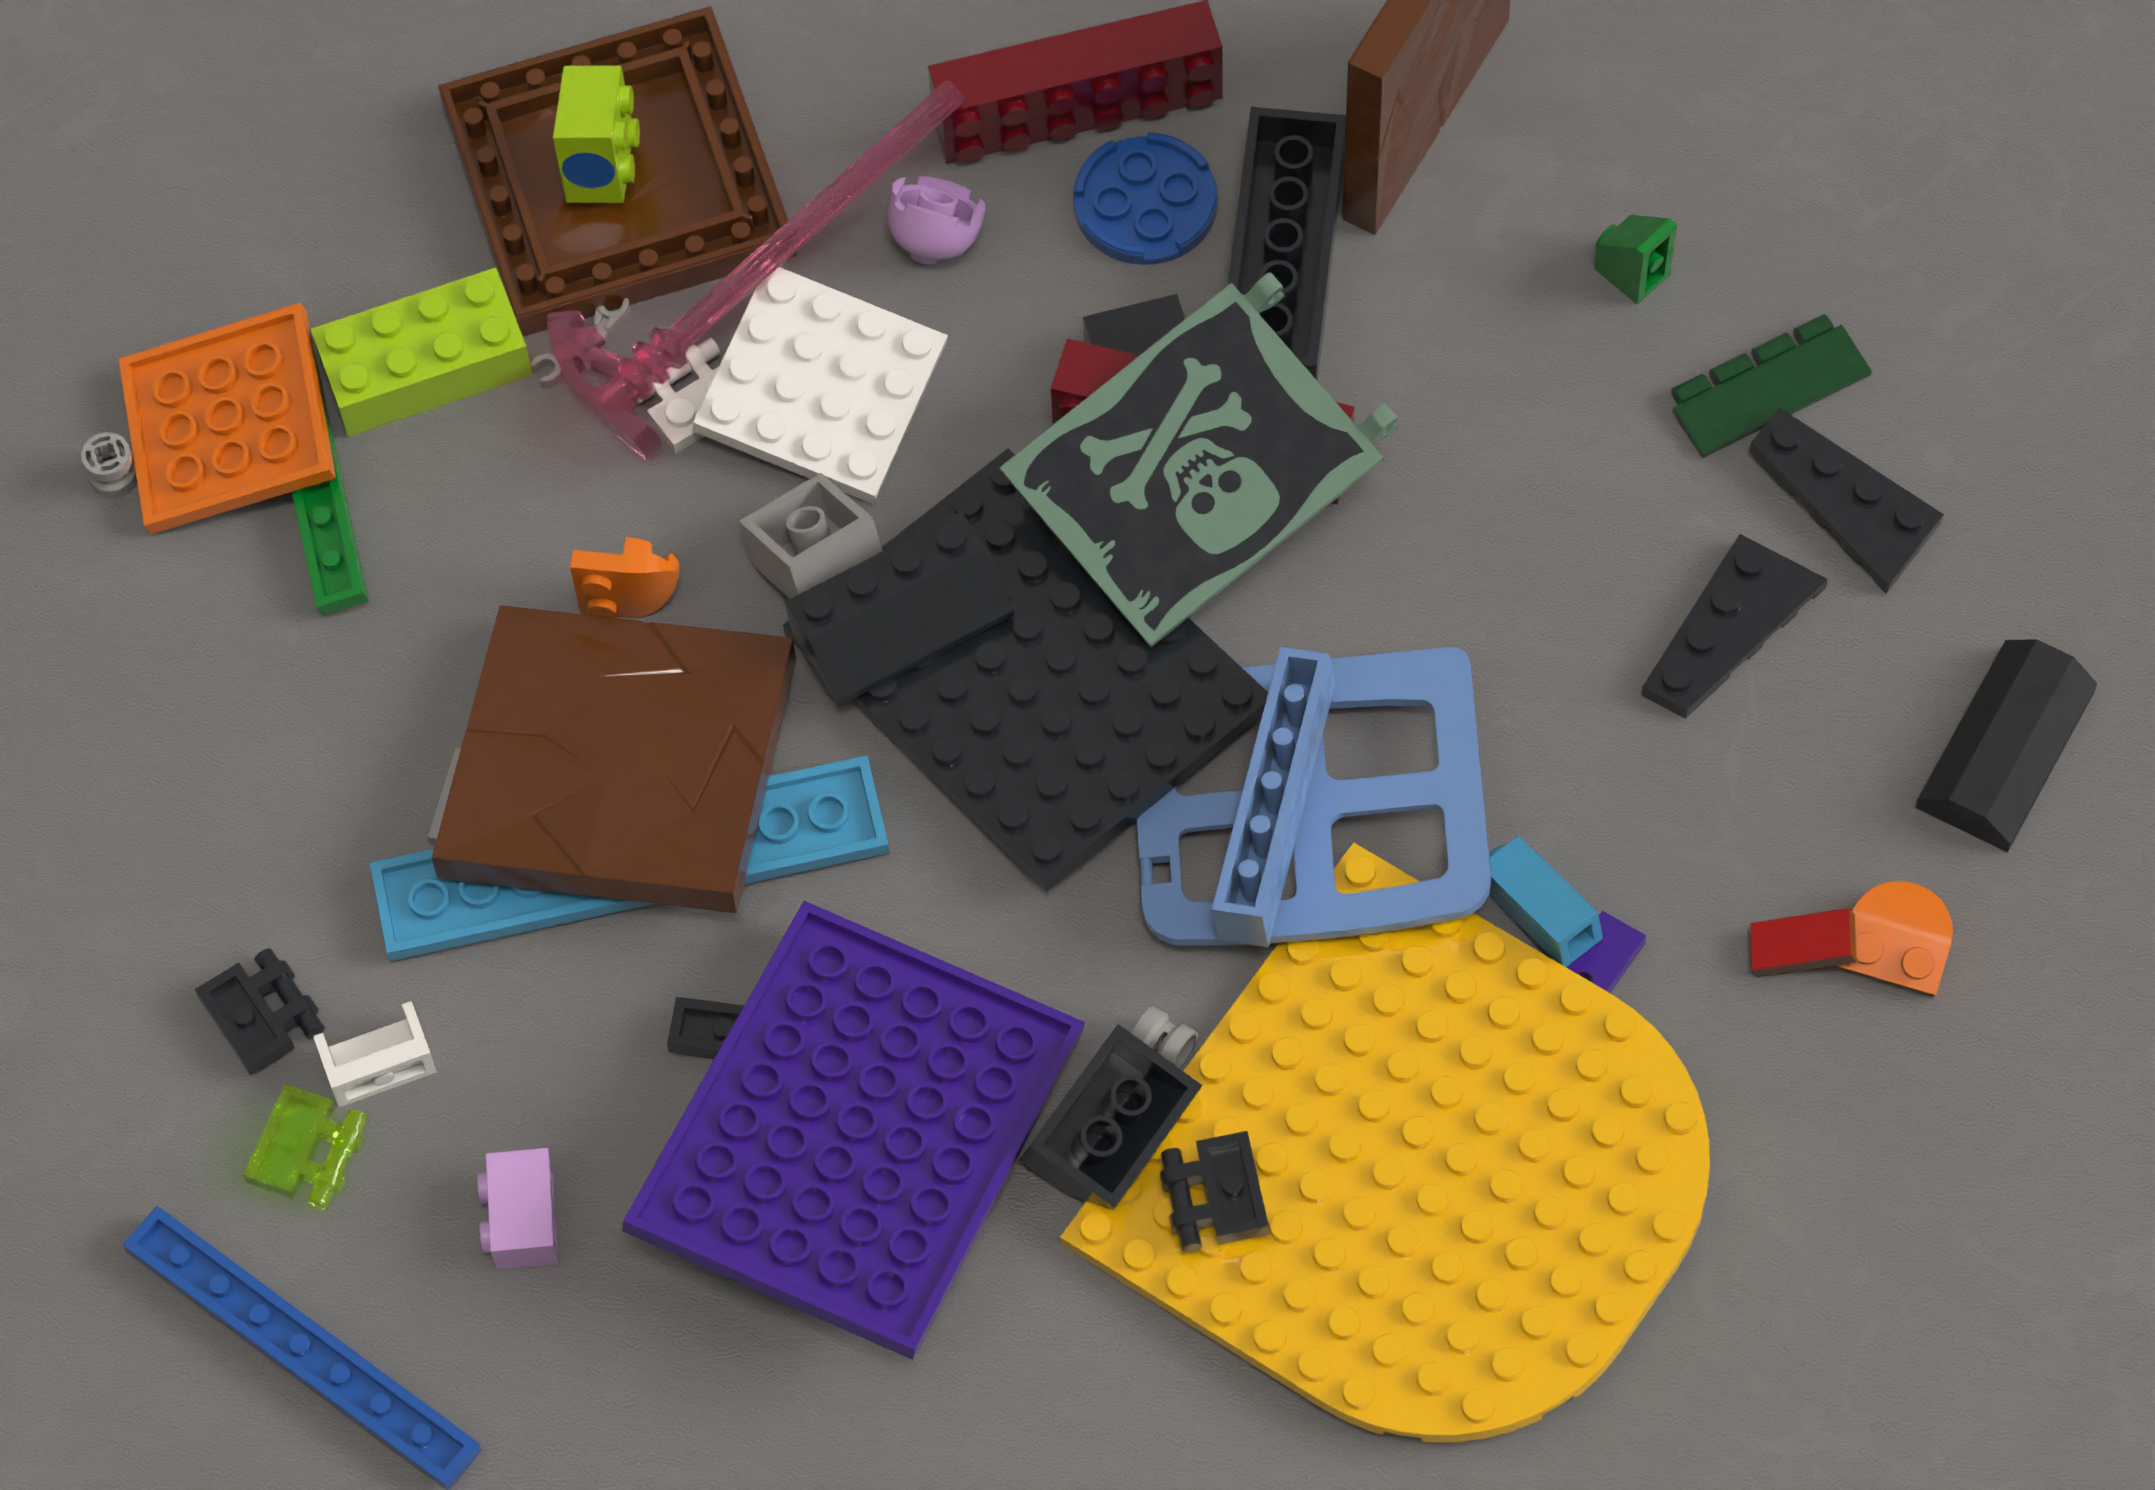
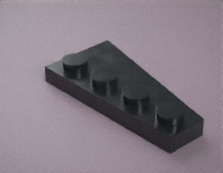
[1749,407,1944,594]
[1641,534,1828,719]

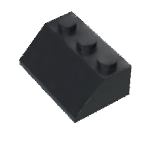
[1019,1024,1203,1210]

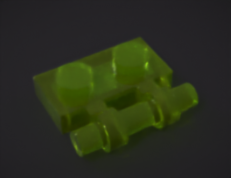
[243,1084,368,1210]

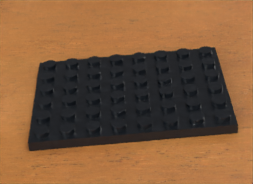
[783,448,1268,892]

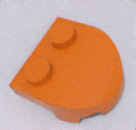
[570,537,680,618]
[1836,881,1953,996]

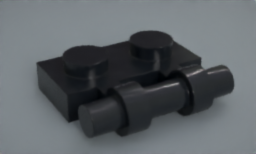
[195,948,325,1075]
[1160,1131,1270,1253]

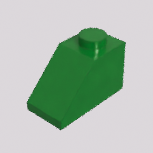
[1595,215,1677,304]

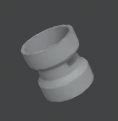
[81,432,137,498]
[1131,1005,1198,1069]

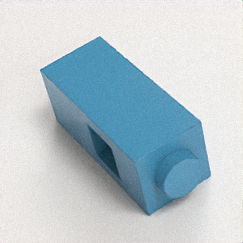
[1489,835,1603,967]

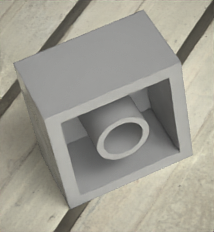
[739,473,883,599]

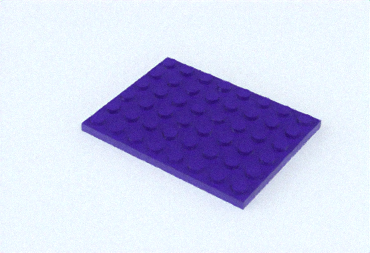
[622,901,1085,1360]

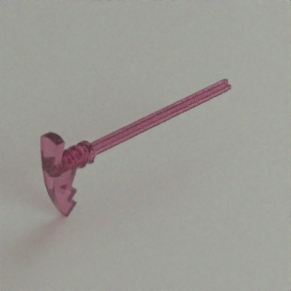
[547,81,966,460]

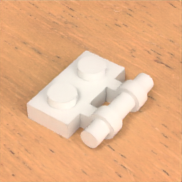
[629,338,721,455]

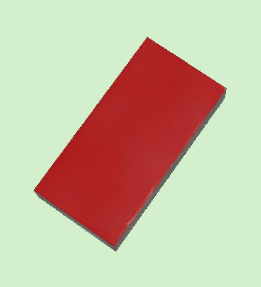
[1751,908,1856,977]

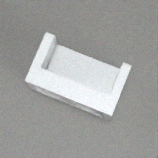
[313,1001,437,1108]

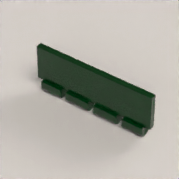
[1671,314,1872,458]

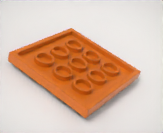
[118,302,336,534]

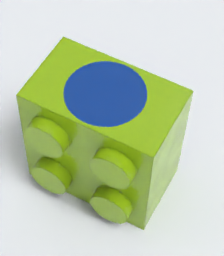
[553,66,640,203]

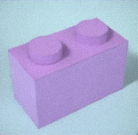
[477,1148,559,1270]

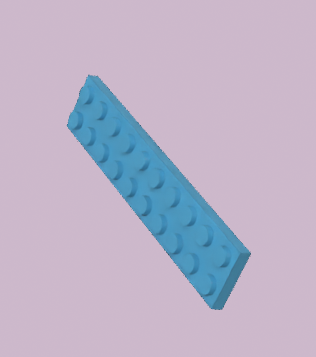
[369,755,890,961]

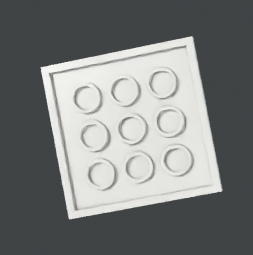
[692,263,948,505]

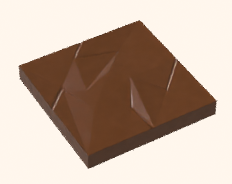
[1343,0,1510,235]
[438,6,797,337]
[432,605,796,913]

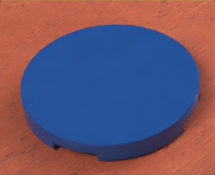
[1073,132,1218,265]

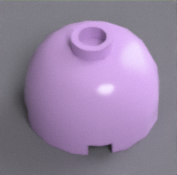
[887,176,985,264]

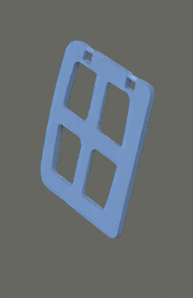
[1137,647,1492,946]

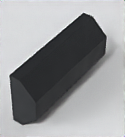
[1915,639,2097,853]

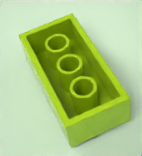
[311,267,533,437]

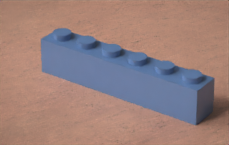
[1212,646,1335,947]

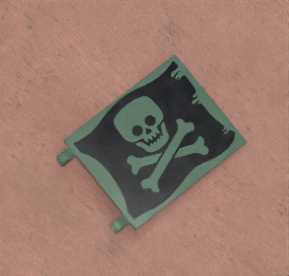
[1000,272,1399,647]

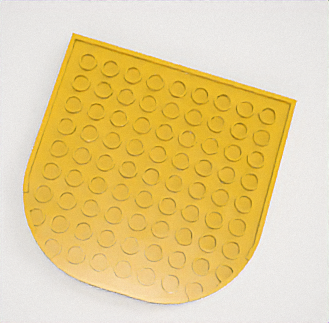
[1060,842,1710,1443]

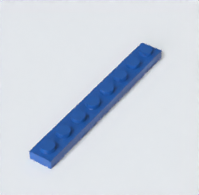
[123,1206,482,1490]

